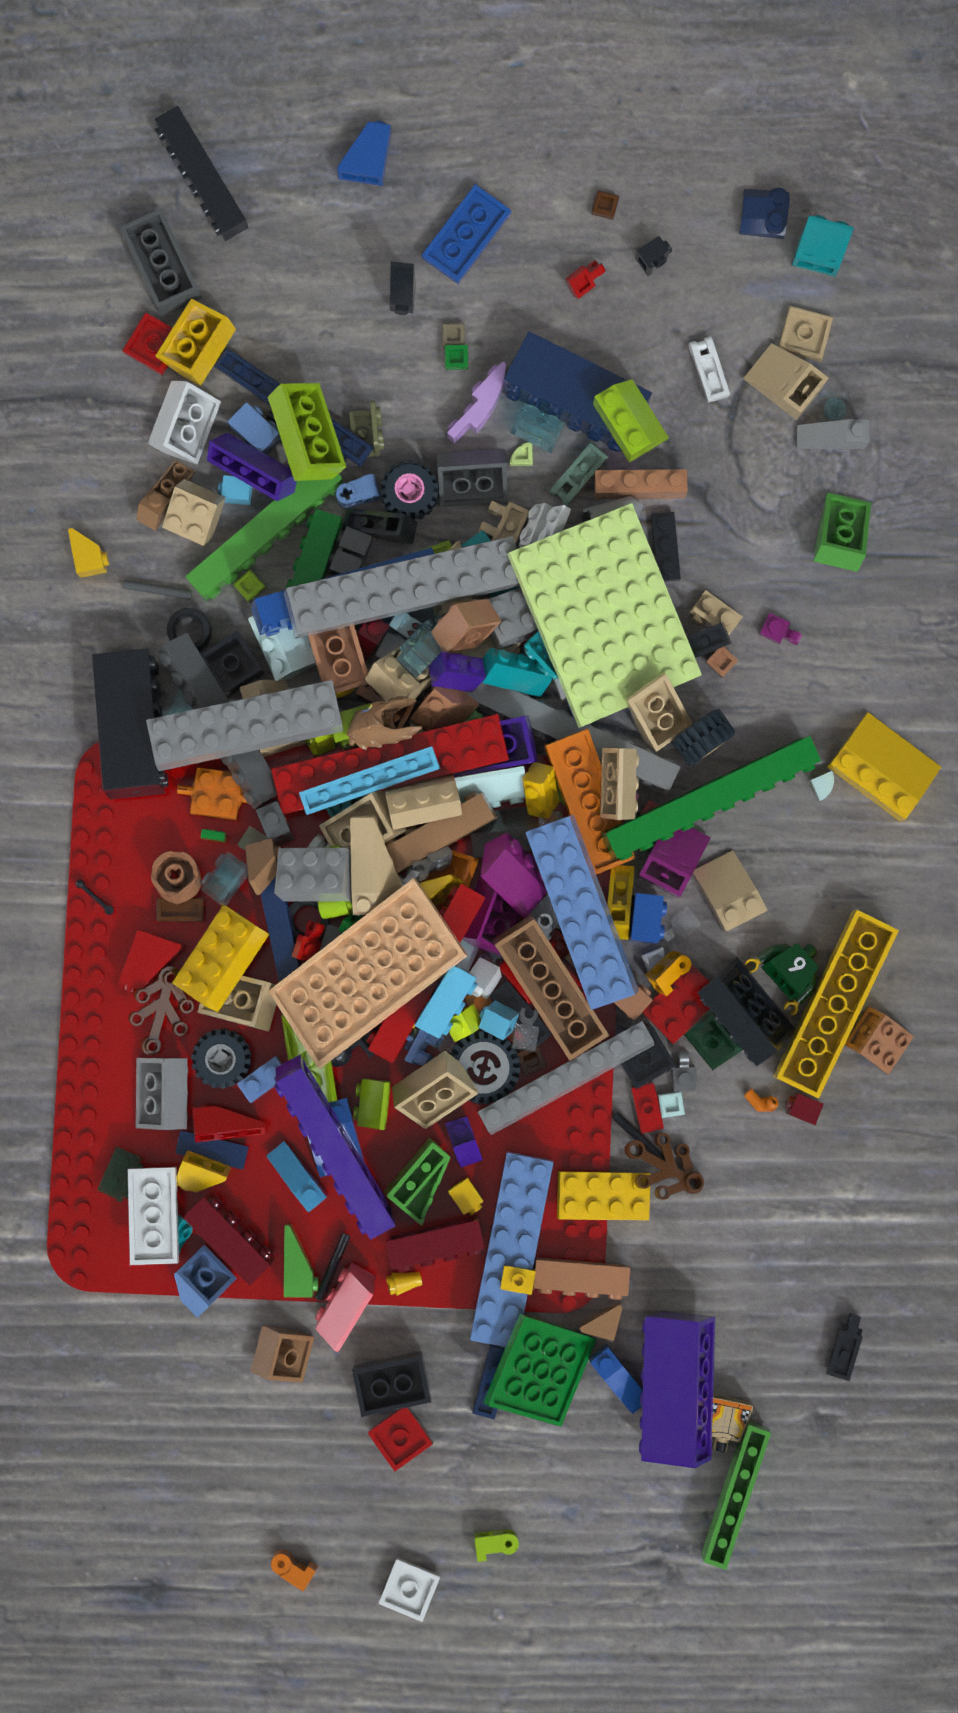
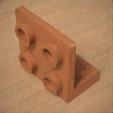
[845,1006,913,1074]

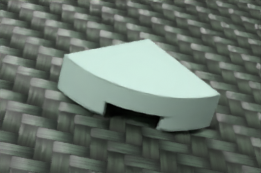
[810,771,834,801]

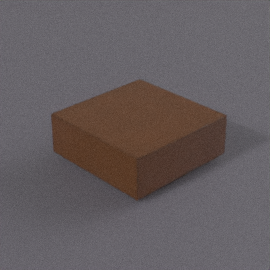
[592,191,619,220]

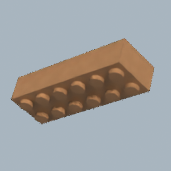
[492,915,609,1061]

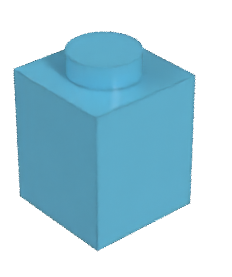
[218,475,253,505]
[479,1000,519,1040]

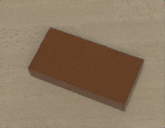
[157,898,204,922]

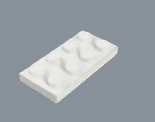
[128,1167,179,1265]

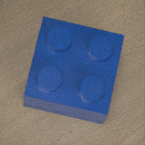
[628,893,667,944]

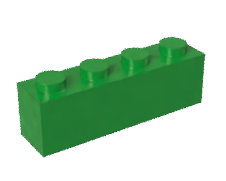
[286,509,343,588]

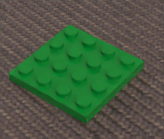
[483,1313,597,1427]

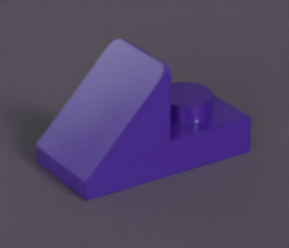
[445,1116,483,1167]

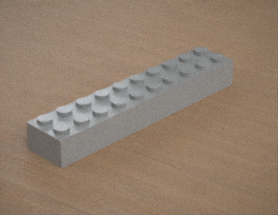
[284,536,520,639]

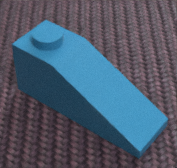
[266,1141,328,1212]

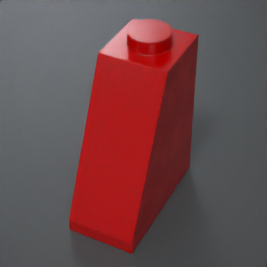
[118,930,184,993]

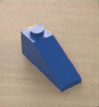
[589,1343,643,1414]

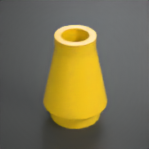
[386,1272,422,1296]

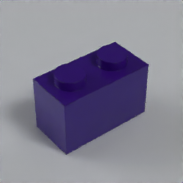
[429,651,486,692]

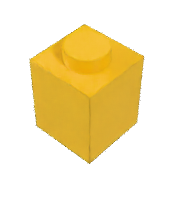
[448,1176,483,1215]

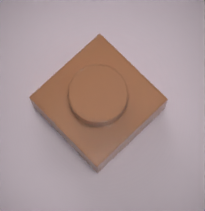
[705,647,738,678]

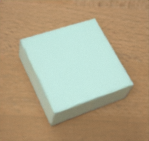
[658,1091,685,1118]

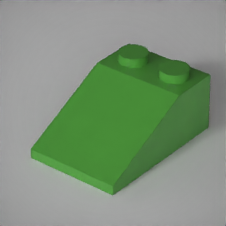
[813,492,871,572]

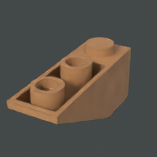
[136,460,195,531]

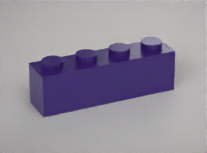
[207,433,297,502]

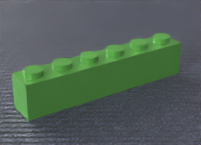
[701,1421,771,1570]

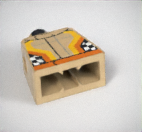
[712,1394,753,1453]

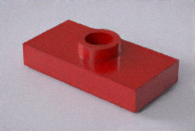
[631,1083,664,1134]

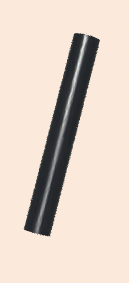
[612,1112,664,1161]
[315,1232,351,1301]

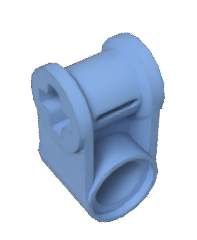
[336,474,382,509]

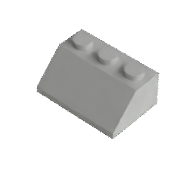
[136,1058,188,1130]

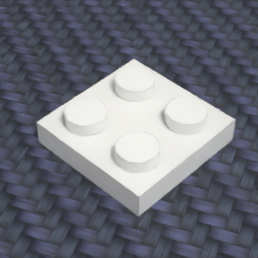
[379,1557,440,1622]

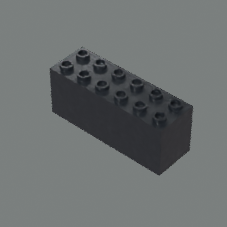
[92,648,169,800]

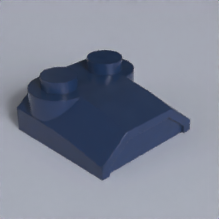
[739,188,790,239]

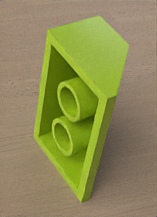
[593,379,669,462]

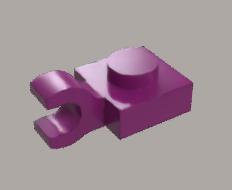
[759,613,803,645]

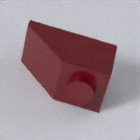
[356,619,389,662]

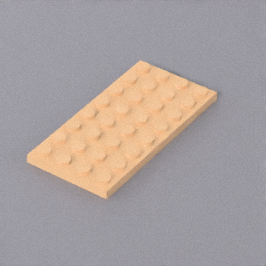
[268,878,468,1068]

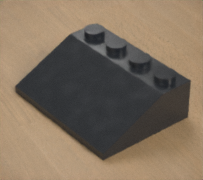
[697,957,795,1066]

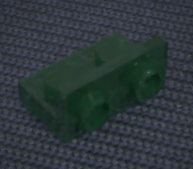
[97,1147,144,1203]

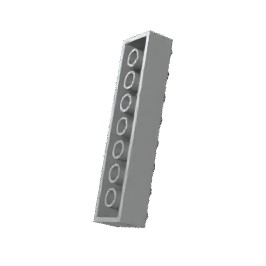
[146,680,343,771]

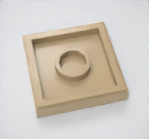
[778,306,833,362]

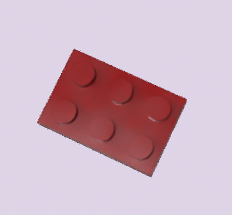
[642,964,710,1044]

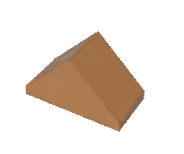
[578,1301,622,1341]

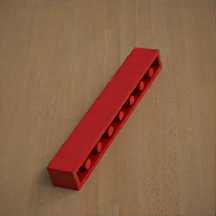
[366,884,486,1063]

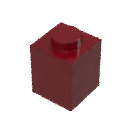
[785,1092,824,1126]

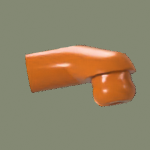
[743,1088,779,1112]

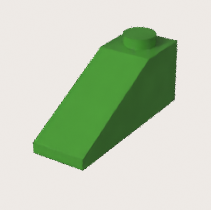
[284,1223,318,1297]

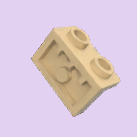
[689,590,743,635]

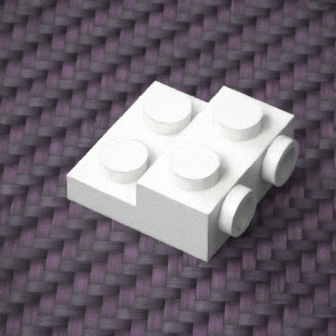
[518,503,571,548]

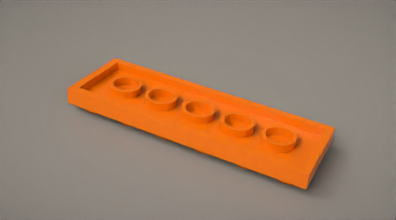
[544,729,635,874]

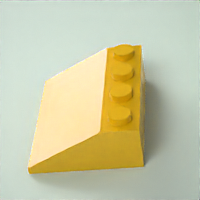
[827,712,941,822]

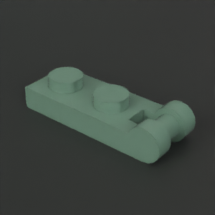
[550,443,608,506]

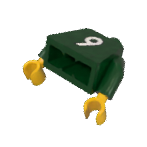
[745,943,818,1015]

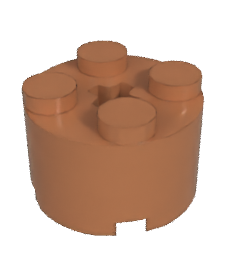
[151,851,202,904]

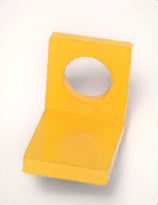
[500,1265,536,1295]

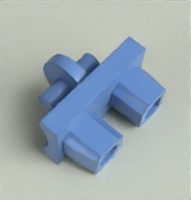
[404,1028,444,1066]

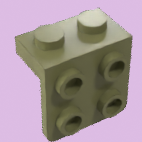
[349,400,384,458]

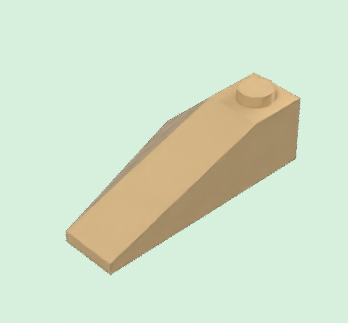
[350,816,402,915]

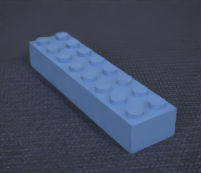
[525,815,639,1010]
[470,1151,553,1347]

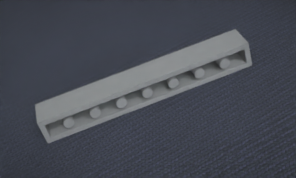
[478,1021,654,1135]

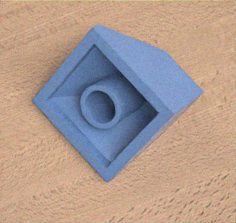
[174,1245,237,1318]

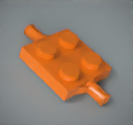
[177,768,247,820]

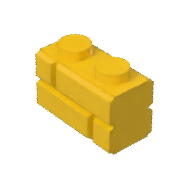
[522,763,559,819]

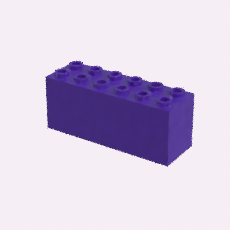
[639,1311,715,1468]

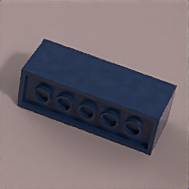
[503,331,652,452]

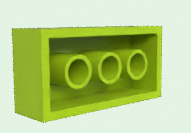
[268,383,346,481]

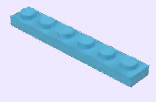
[299,746,441,815]

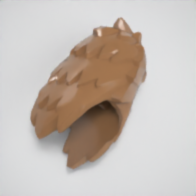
[346,696,422,750]

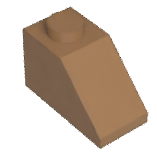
[245,838,281,895]

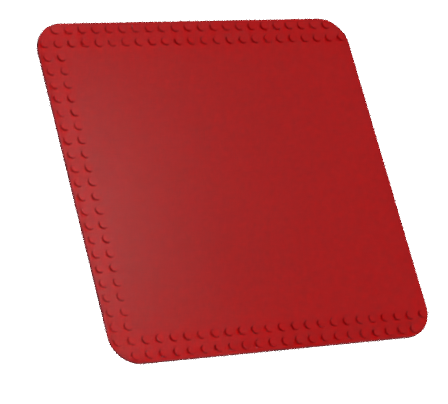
[47,742,624,1313]

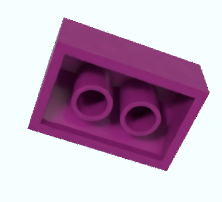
[481,833,547,918]
[462,873,521,956]

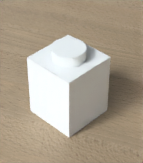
[470,957,502,999]

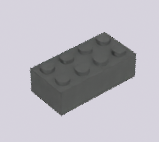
[120,209,202,317]

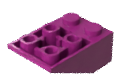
[638,828,711,898]

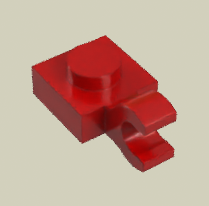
[565,260,606,299]
[291,921,325,961]

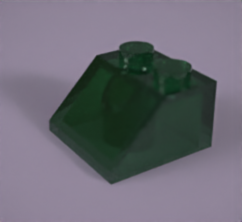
[684,1012,743,1071]

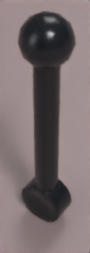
[76,879,114,915]

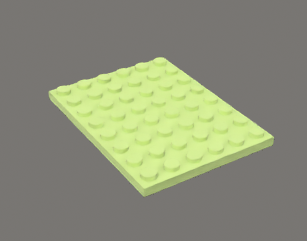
[507,503,702,728]

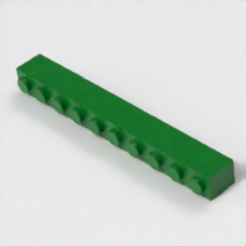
[600,736,821,861]

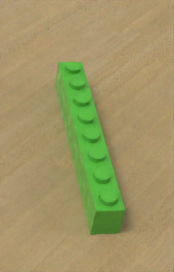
[185,474,343,601]

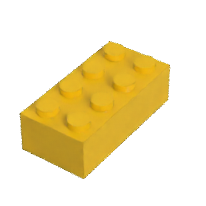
[172,905,269,1013]

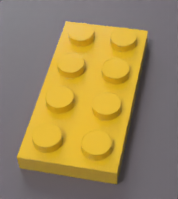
[557,1171,651,1220]

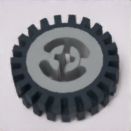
[450,1031,520,1104]

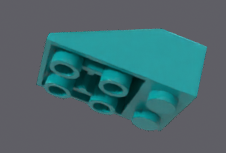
[792,215,854,277]

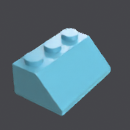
[415,965,478,1038]

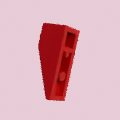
[192,1104,266,1143]

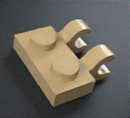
[478,501,530,543]

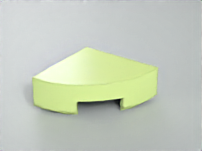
[510,442,533,466]

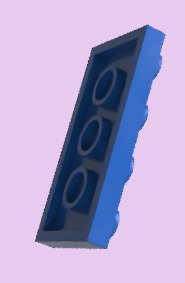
[421,184,512,284]

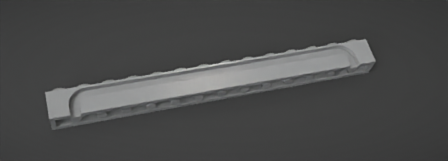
[375,632,680,797]

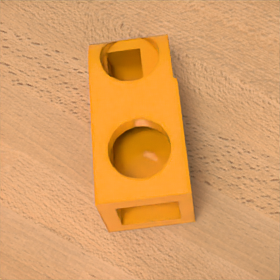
[645,951,691,996]

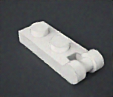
[689,336,730,403]

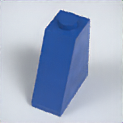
[337,121,392,186]

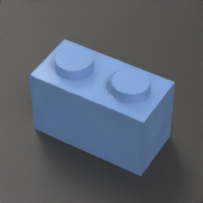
[228,402,281,455]
[237,1056,283,1103]

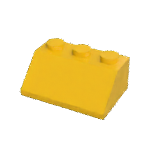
[155,299,236,386]

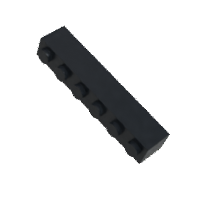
[154,106,248,241]

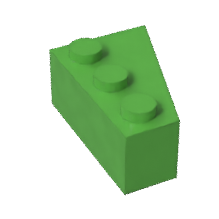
[384,1138,450,1226]

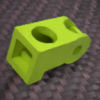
[474,1529,519,1562]

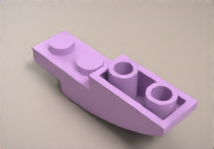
[447,361,506,444]

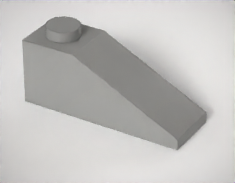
[796,419,869,449]

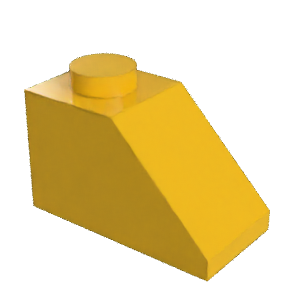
[68,528,110,578]
[177,1150,231,1192]

